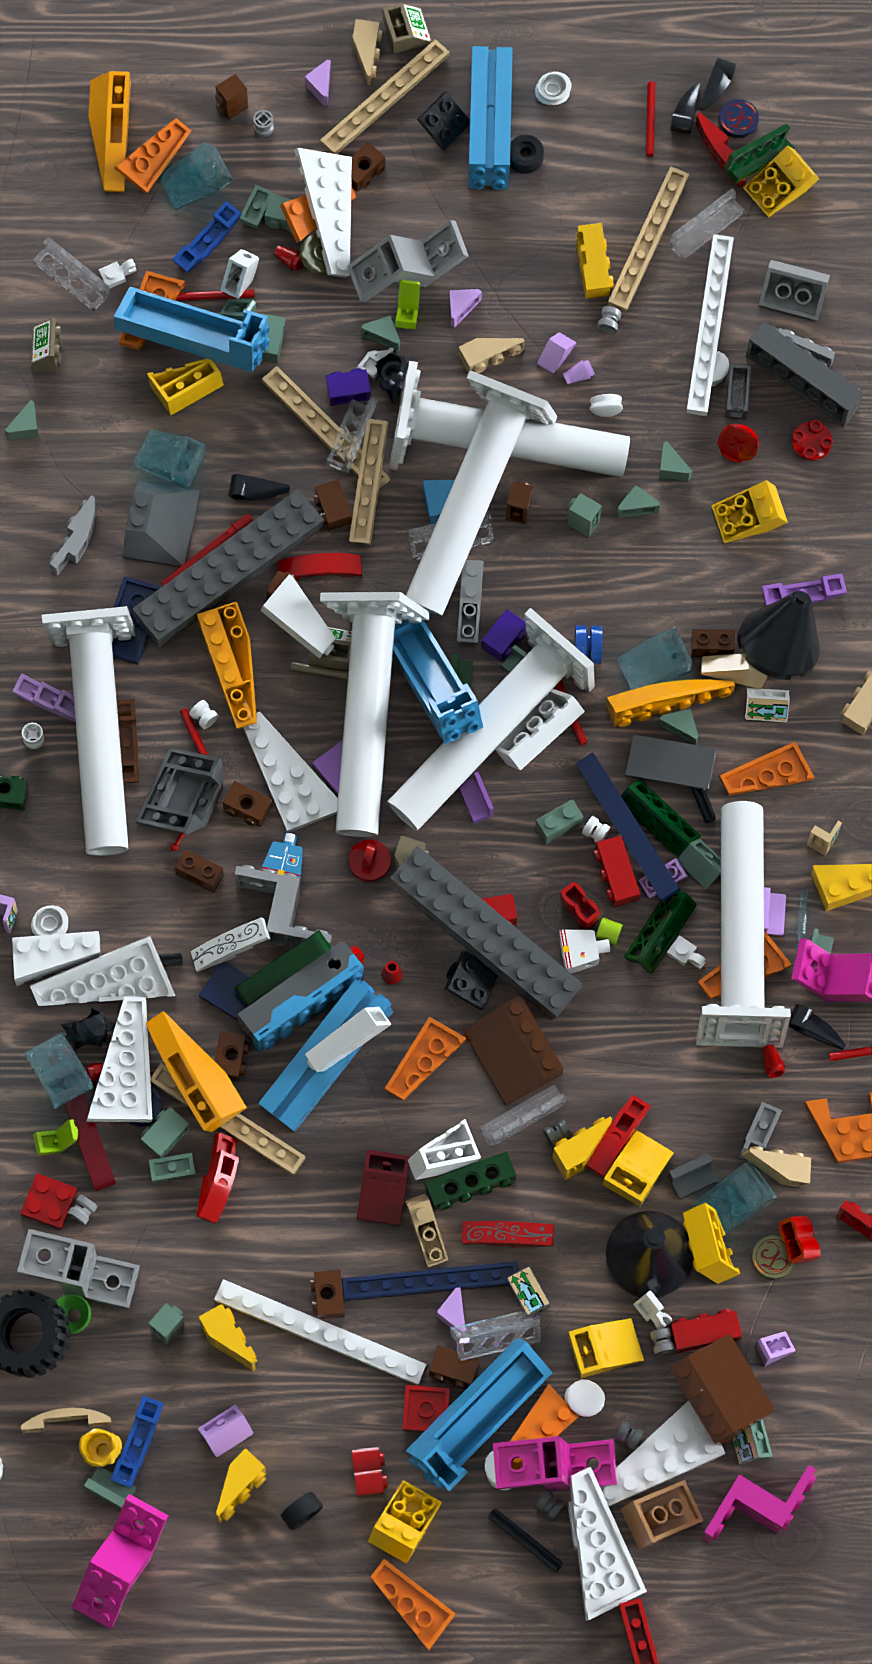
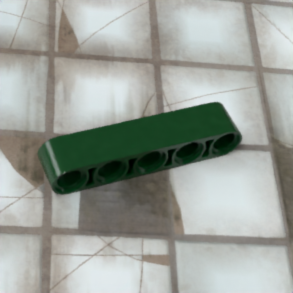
[234,930,332,1006]

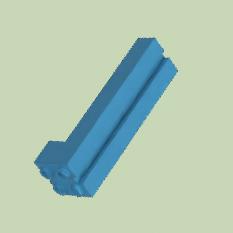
[468,46,513,190]
[114,287,270,373]
[392,620,484,744]
[259,980,393,1132]
[405,1338,553,1491]

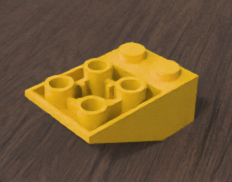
[743,146,819,217]
[711,480,788,543]
[552,1116,612,1180]
[603,1130,674,1207]
[199,1304,257,1371]
[568,1318,644,1379]
[216,1448,266,1523]
[368,1480,442,1564]

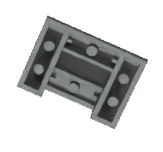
[123,480,200,567]
[135,748,223,835]

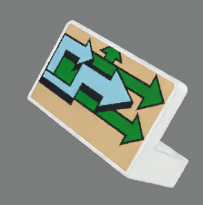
[745,688,790,722]

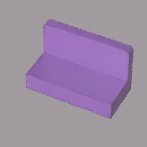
[458,771,494,824]

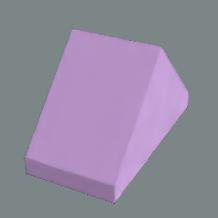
[305,60,331,106]
[449,289,482,328]
[537,332,576,375]
[436,1287,466,1336]
[755,1331,796,1366]

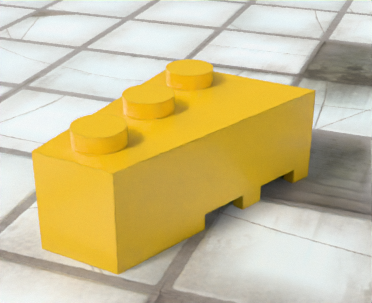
[811,864,872,911]
[683,1203,740,1284]

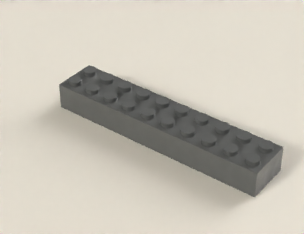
[132,489,324,648]
[386,846,583,1020]

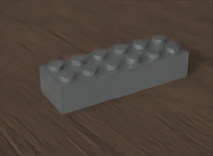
[746,321,863,427]

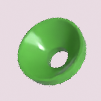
[56,1294,91,1334]

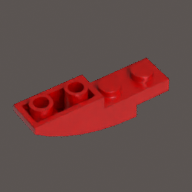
[586,1094,651,1178]
[196,1132,239,1224]

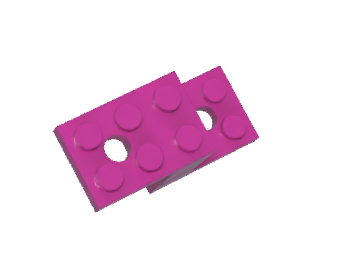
[791,939,872,1003]
[493,1436,618,1492]
[701,1465,817,1543]
[72,1494,168,1629]

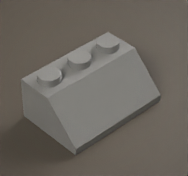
[759,260,830,321]

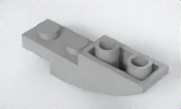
[49,495,96,576]
[457,560,484,643]

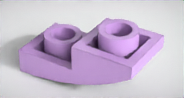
[638,858,688,898]

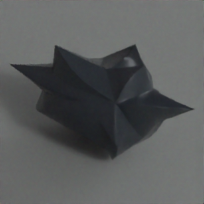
[375,349,409,405]
[56,1007,116,1050]

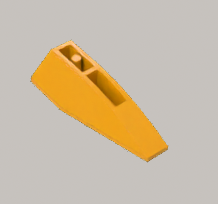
[88,71,131,192]
[197,601,257,729]
[606,679,735,727]
[146,1011,247,1132]

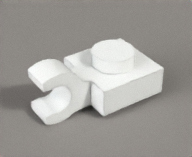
[98,259,137,289]
[667,935,706,970]
[633,1290,672,1329]

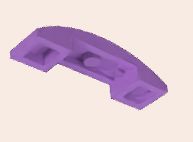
[761,574,847,605]

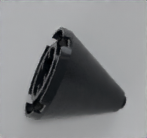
[737,591,820,680]
[606,1211,694,1298]

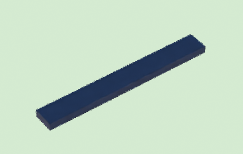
[575,752,680,901]
[341,1261,518,1301]

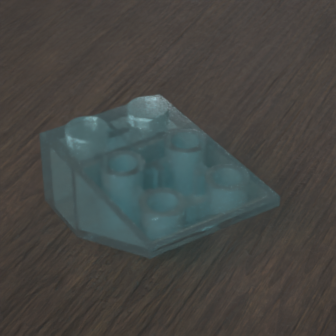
[158,142,233,210]
[133,429,207,489]
[617,627,693,690]
[24,1032,93,1109]
[694,1162,777,1235]

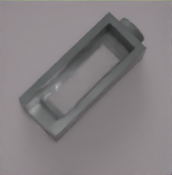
[725,363,751,420]

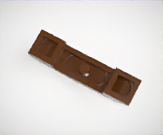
[117,699,139,783]

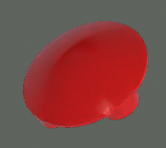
[792,420,833,461]

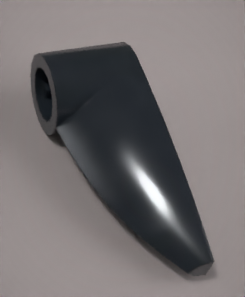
[699,58,737,110]
[671,83,700,134]
[228,474,290,500]
[788,1004,845,1050]

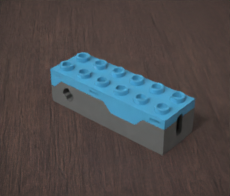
[238,940,365,1053]

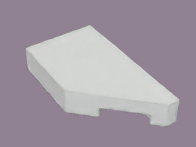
[357,347,394,381]

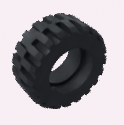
[0,1290,71,1378]

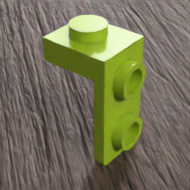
[395,280,420,329]
[33,1119,78,1156]

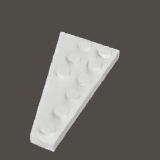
[294,148,352,278]
[243,711,338,833]
[30,936,175,1006]
[86,997,152,1122]
[600,1400,725,1507]
[569,1467,647,1621]

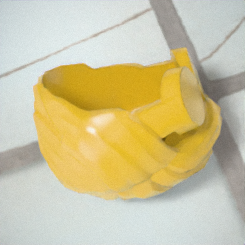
[79,1428,122,1467]

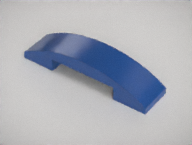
[172,201,242,273]
[110,1396,164,1488]

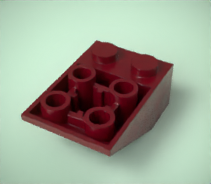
[357,1150,410,1226]

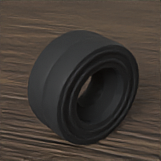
[510,134,544,174]
[281,1492,323,1530]

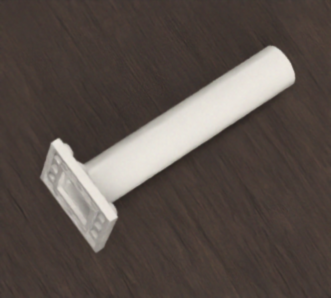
[389,361,630,477]
[406,370,558,616]
[320,592,429,838]
[42,606,136,856]
[387,608,595,831]
[696,801,790,1048]

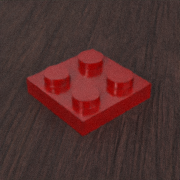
[20,1173,78,1230]
[836,1200,872,1241]
[402,1385,450,1432]

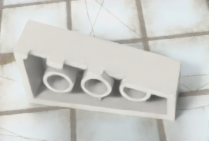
[495,689,585,770]
[12,931,101,986]

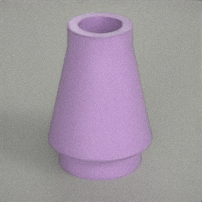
[563,360,595,385]

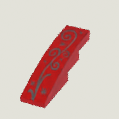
[695,112,746,188]
[462,1221,554,1248]

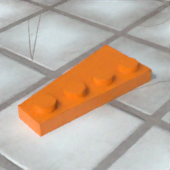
[114,118,191,194]
[280,186,356,243]
[119,271,186,350]
[719,741,815,796]
[697,932,792,1000]
[385,1017,466,1101]
[510,1384,579,1470]
[370,1559,456,1651]

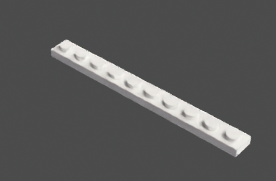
[686,234,734,416]
[214,1279,427,1386]

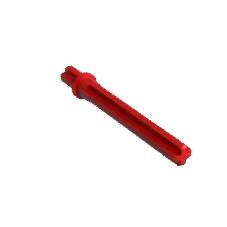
[161,514,253,587]

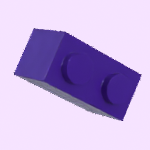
[326,369,371,406]
[481,609,527,662]

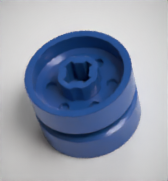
[574,625,602,664]

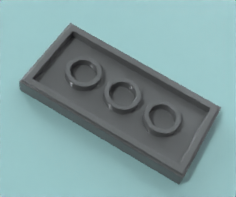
[625,735,717,791]

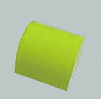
[596,917,623,946]

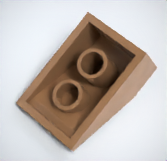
[620,1480,704,1550]

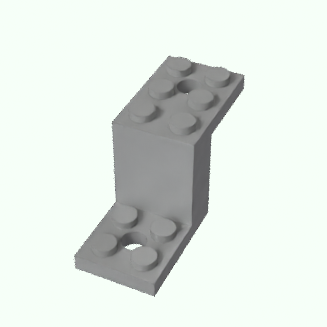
[347,220,469,302]
[235,865,332,948]
[17,1229,140,1309]

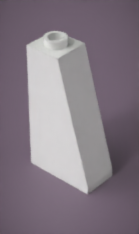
[261,574,335,659]
[305,1007,391,1072]

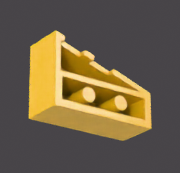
[576,223,614,299]
[147,359,224,415]

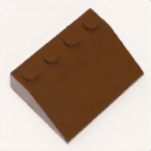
[463,995,563,1105]
[669,1334,776,1446]

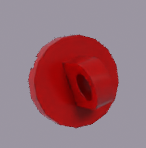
[717,424,759,463]
[348,839,391,882]

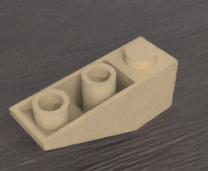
[353,19,383,85]
[458,338,525,374]
[701,653,767,689]
[841,670,872,735]
[742,1146,811,1188]
[404,1194,448,1267]

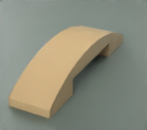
[21,1408,112,1434]

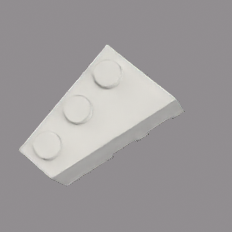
[408,1119,481,1180]

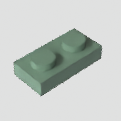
[239,185,274,229]
[149,1153,196,1183]

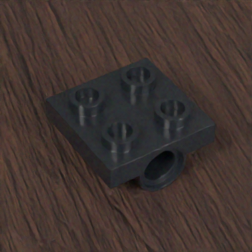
[417,92,470,150]
[444,951,498,1010]

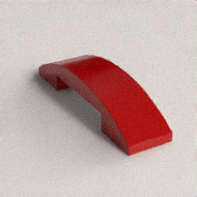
[277,553,362,581]

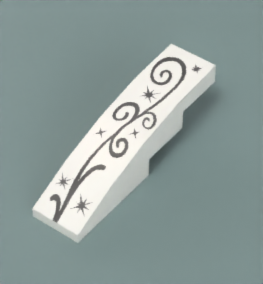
[191,917,270,972]

